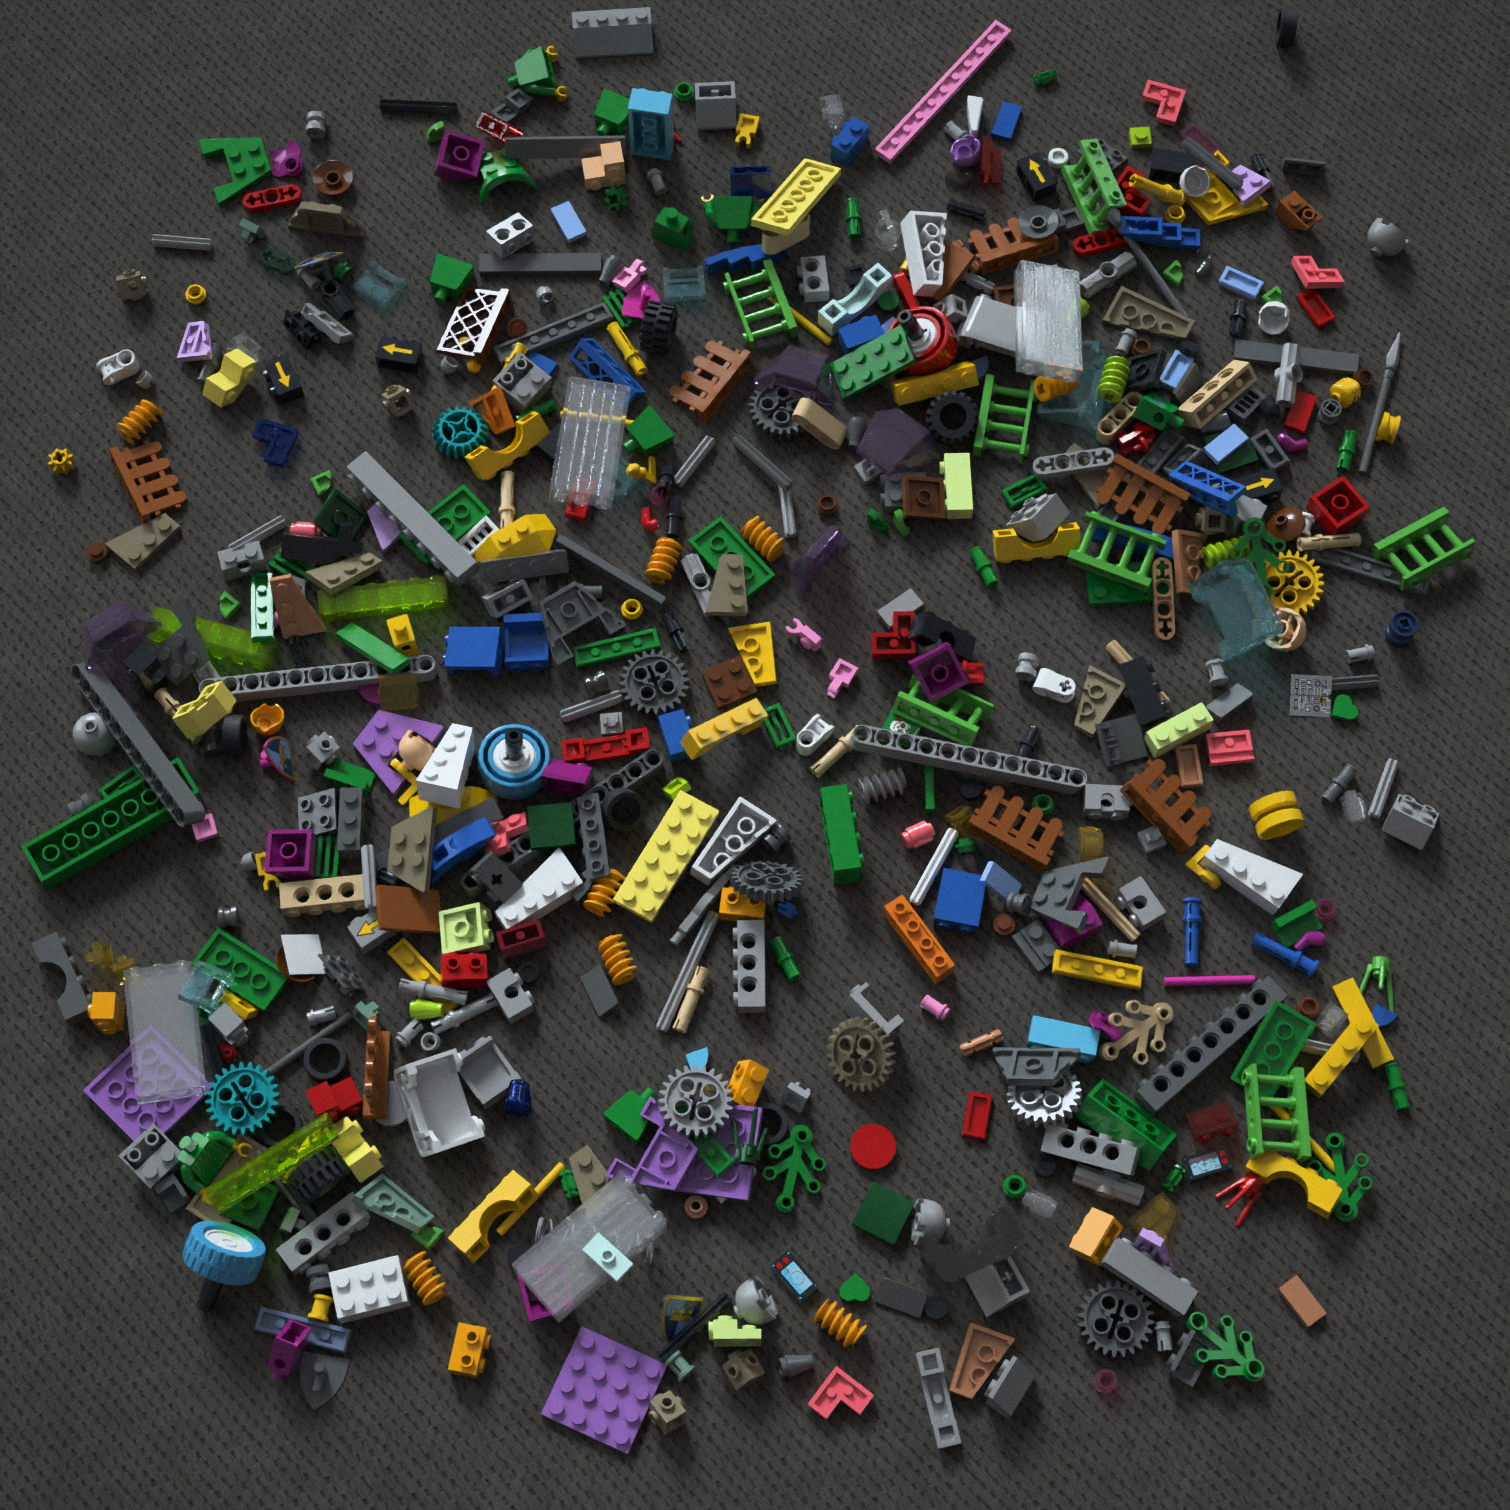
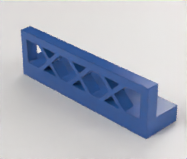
[569,338,647,411]
[1168,461,1247,517]

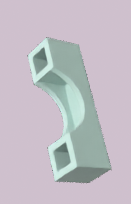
[818,263,892,336]

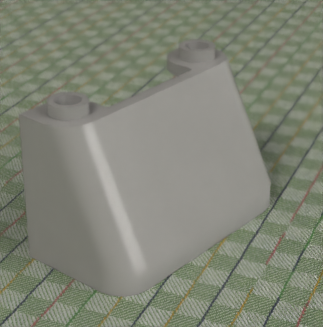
[959,294,1054,370]

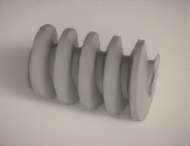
[858,767,907,804]

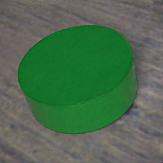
[878,292,899,314]

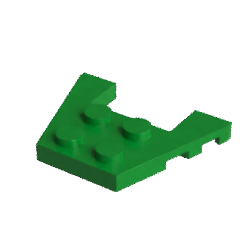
[199,137,272,207]

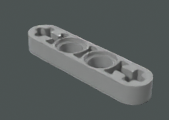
[1032,448,1114,478]

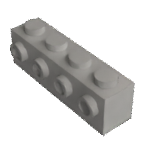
[1099,1238,1198,1317]

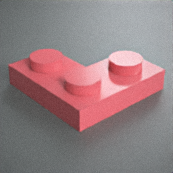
[1142,80,1186,126]
[1291,256,1345,289]
[486,812,529,856]
[807,1366,874,1420]

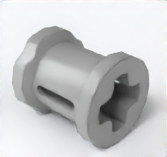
[1205,659,1229,686]

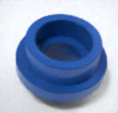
[777,901,799,920]

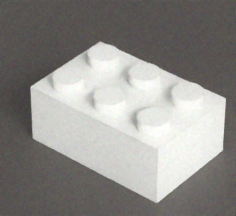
[329,1255,411,1323]

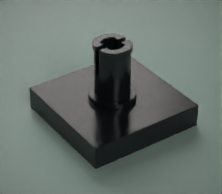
[1124,348,1167,395]

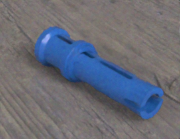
[1182,897,1203,966]
[1251,932,1320,979]

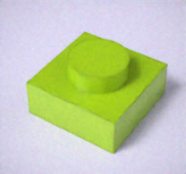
[1129,127,1152,149]
[661,776,692,801]

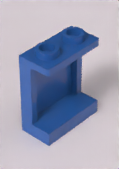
[503,613,549,672]
[443,627,505,675]
[933,868,986,934]

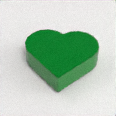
[1331,694,1358,722]
[839,1273,870,1303]

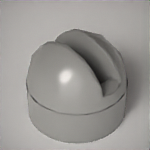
[536,286,554,304]
[440,356,459,374]
[136,371,154,389]
[240,852,257,871]
[421,1032,441,1051]

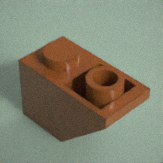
[1276,191,1322,230]

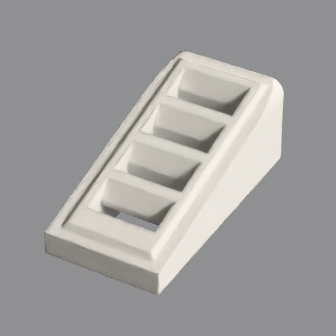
[966,96,984,139]
[458,516,500,557]

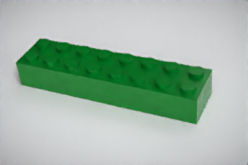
[21,757,204,891]

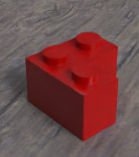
[1117,166,1152,217]
[871,611,916,660]
[306,1077,363,1126]

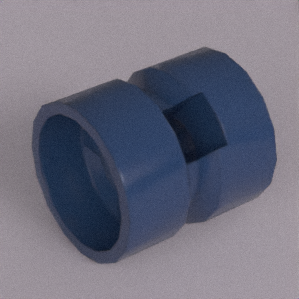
[1385,611,1419,648]

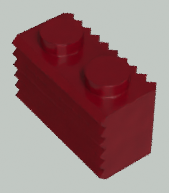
[496,919,547,959]

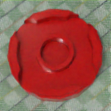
[850,1124,896,1171]

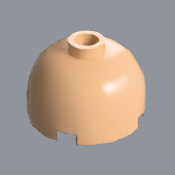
[1262,607,1307,652]
[398,729,436,771]

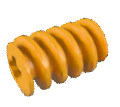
[1034,367,1079,402]
[117,399,164,445]
[740,516,786,562]
[645,537,683,585]
[583,868,626,917]
[597,934,637,985]
[402,1251,450,1305]
[813,1298,867,1347]

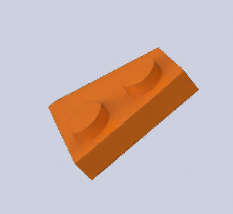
[469,387,515,435]

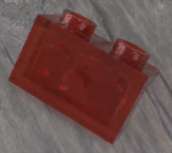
[980,136,1001,185]
[1184,1101,1240,1143]

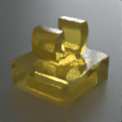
[944,805,973,833]
[85,941,115,969]
[111,954,142,986]

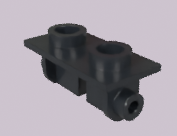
[283,309,321,351]

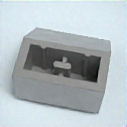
[695,81,737,131]
[493,352,551,413]
[1226,490,1267,544]
[1006,493,1070,542]
[1381,794,1439,850]
[119,1123,181,1193]
[964,1249,1030,1318]
[984,1355,1036,1419]

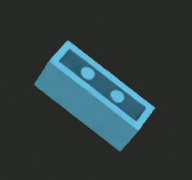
[1026,1015,1100,1063]

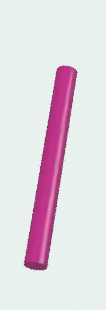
[1164,975,1255,986]

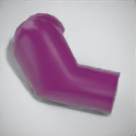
[1276,433,1308,453]
[1293,931,1327,952]

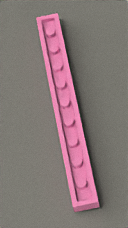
[875,20,1011,164]

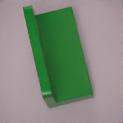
[323,760,376,797]
[1271,900,1323,948]

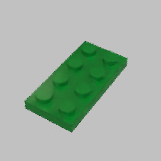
[830,325,917,400]
[399,484,491,567]
[688,516,775,599]
[1085,560,1175,607]
[191,928,289,1013]
[1229,1000,1316,1097]

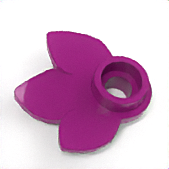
[271,140,303,178]
[1088,1011,1123,1042]

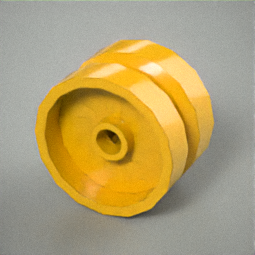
[1248,791,1305,840]

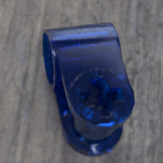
[505,1079,532,1117]

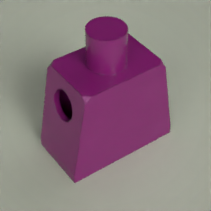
[267,1319,312,1381]

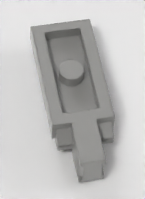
[301,303,353,344]

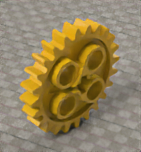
[1254,550,1324,615]

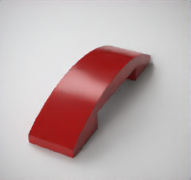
[561,727,650,763]

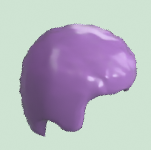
[950,135,982,168]

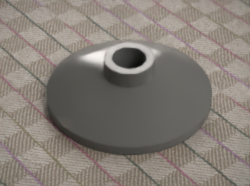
[1018,206,1059,239]

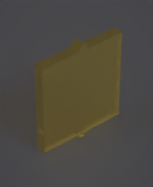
[377,673,420,710]

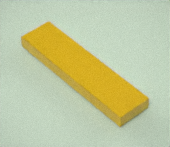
[387,937,460,1015]
[1052,950,1143,990]
[1332,978,1394,1069]

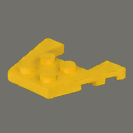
[1185,150,1268,225]

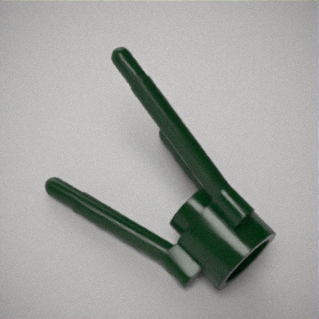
[731,1107,768,1166]

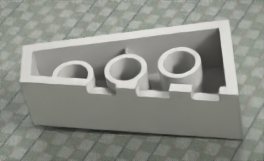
[900,211,947,297]
[416,723,475,809]
[690,797,777,886]
[1199,839,1303,915]
[495,848,583,931]

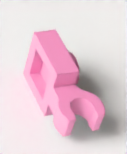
[611,259,647,293]
[785,618,822,652]
[827,658,858,699]
[192,801,219,842]

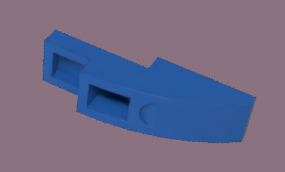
[430,817,497,886]

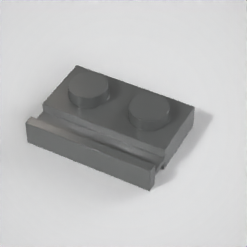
[1011,919,1062,974]

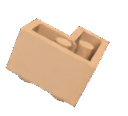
[581,141,626,190]

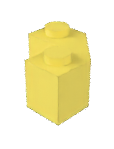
[202,348,256,408]
[172,681,237,739]
[324,1116,383,1183]

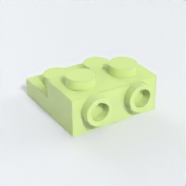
[439,902,494,955]
[709,1316,761,1347]

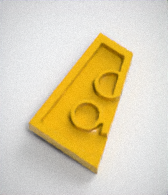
[728,622,777,687]

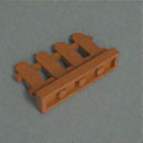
[968,218,1058,276]
[669,340,754,424]
[109,440,187,524]
[1096,453,1190,534]
[1120,759,1211,854]
[965,785,1064,872]
[363,1016,391,1119]

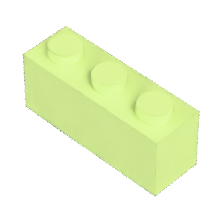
[939,453,973,519]
[1144,702,1214,759]

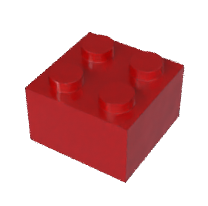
[1306,476,1370,535]

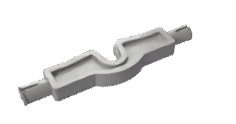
[670,864,736,946]

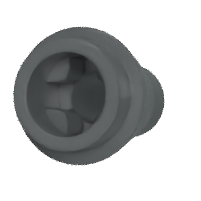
[598,255,624,287]
[1199,411,1231,435]
[847,417,868,449]
[777,1354,814,1379]

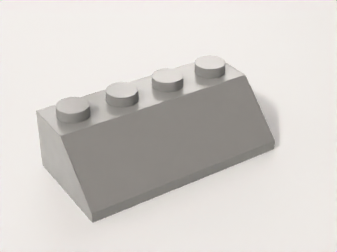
[572,7,654,59]

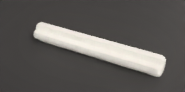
[910,828,959,906]

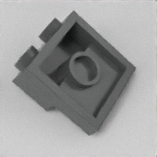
[880,468,926,513]

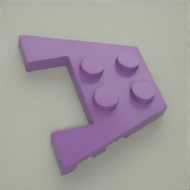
[353,710,444,796]
[605,1097,699,1191]

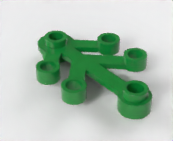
[1230,517,1289,600]
[761,1125,826,1214]
[1308,1133,1373,1222]
[1186,1312,1264,1383]

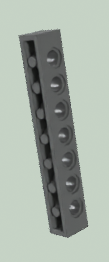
[1135,976,1288,1116]

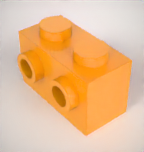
[719,886,766,921]
[88,992,125,1034]
[726,1060,769,1107]
[1069,1207,1123,1266]
[448,1322,491,1379]

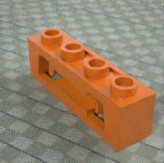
[883,894,955,985]

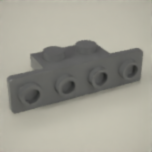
[577,793,611,880]

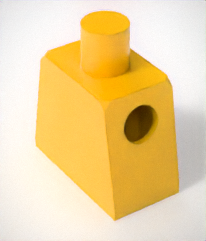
[386,614,419,657]

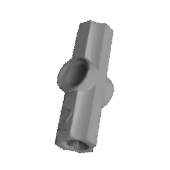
[1078,252,1137,299]
[1275,343,1303,408]
[681,553,714,617]
[1072,1163,1145,1206]

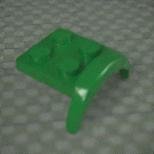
[479,148,538,205]

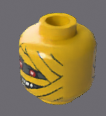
[1329,377,1361,408]

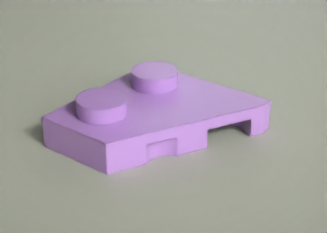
[1229,165,1270,207]
[177,321,213,362]
[367,504,403,553]
[1134,1228,1173,1269]

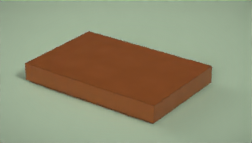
[909,240,975,303]
[375,885,441,935]

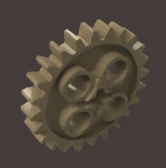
[826,1017,896,1092]

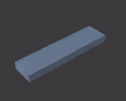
[254,1307,352,1354]

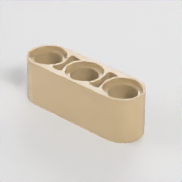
[762,214,810,255]
[1096,392,1143,445]
[792,398,848,450]

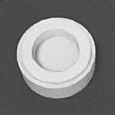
[1048,148,1068,168]

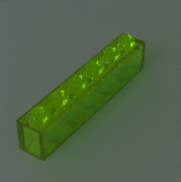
[317,575,450,623]
[146,606,279,670]
[206,1112,340,1214]

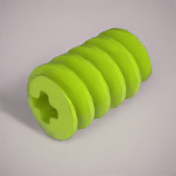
[1097,356,1130,403]
[1202,535,1250,571]

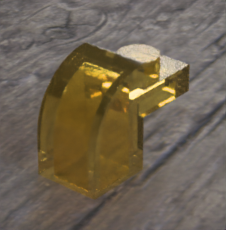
[1077,826,1103,864]

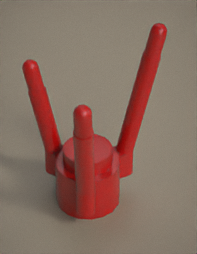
[1215,1173,1264,1227]

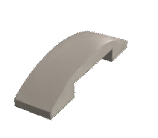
[916,1348,961,1449]

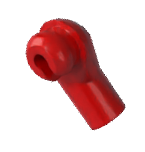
[641,507,659,532]
[205,1043,236,1061]

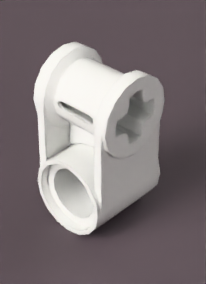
[97,350,140,385]
[1032,668,1075,703]
[796,714,835,756]

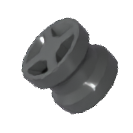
[1006,891,1032,916]
[218,906,239,929]

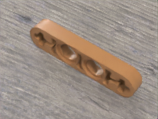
[1151,557,1175,641]

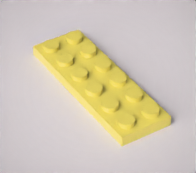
[751,159,841,236]
[613,790,719,923]

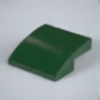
[851,1182,915,1247]

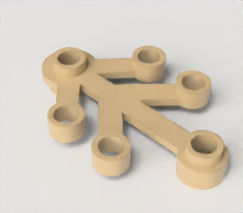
[1099,1000,1173,1065]

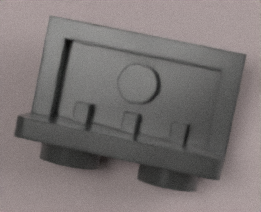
[1166,1329,1215,1389]

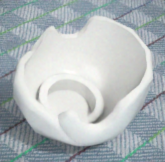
[1179,165,1210,197]
[1258,301,1290,335]

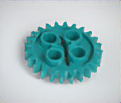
[205,1062,282,1137]

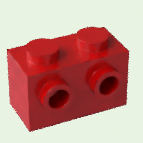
[440,952,488,989]

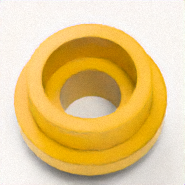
[1165,205,1185,223]
[185,284,206,305]
[621,599,643,620]

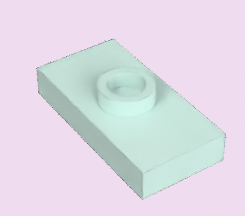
[582,1232,634,1283]

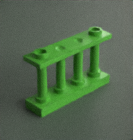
[1061,139,1127,234]
[723,259,798,351]
[972,374,1037,463]
[1372,507,1475,592]
[1067,511,1167,592]
[892,674,994,747]
[1241,1064,1311,1163]

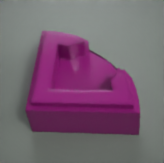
[358,683,382,706]

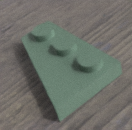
[352,1174,434,1233]

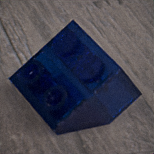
[730,165,772,199]

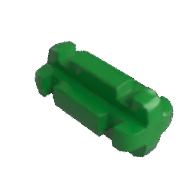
[1033,69,1058,86]
[1162,1165,1186,1193]
[559,1170,579,1199]

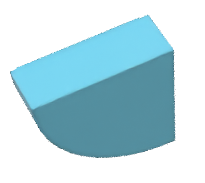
[686,1047,708,1070]

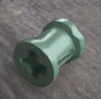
[664,1350,695,1382]

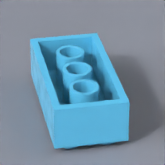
[628,88,675,160]

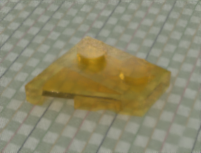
[1127,1191,1178,1241]

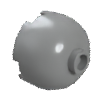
[1367,218,1409,257]
[73,712,116,756]
[911,1198,950,1246]
[734,1276,778,1325]

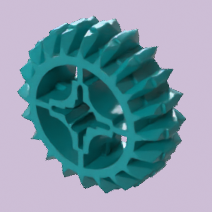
[432,405,489,460]

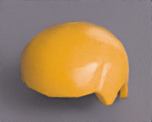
[250,703,284,736]

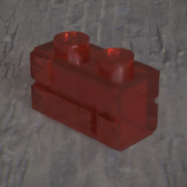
[475,110,523,144]

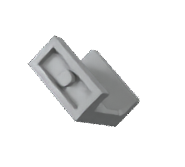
[845,982,904,1042]
[458,1036,523,1110]

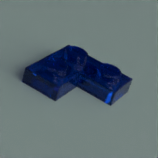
[252,417,299,468]

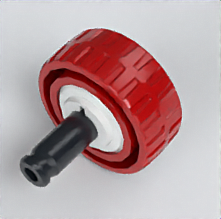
[888,306,958,377]

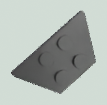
[992,1047,1081,1086]

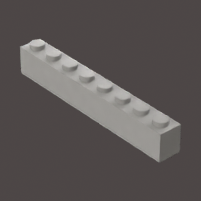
[346,451,479,587]

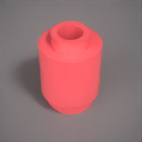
[290,522,323,536]
[900,820,935,849]

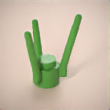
[1359,956,1394,1012]

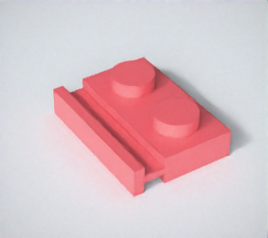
[1205,730,1255,766]

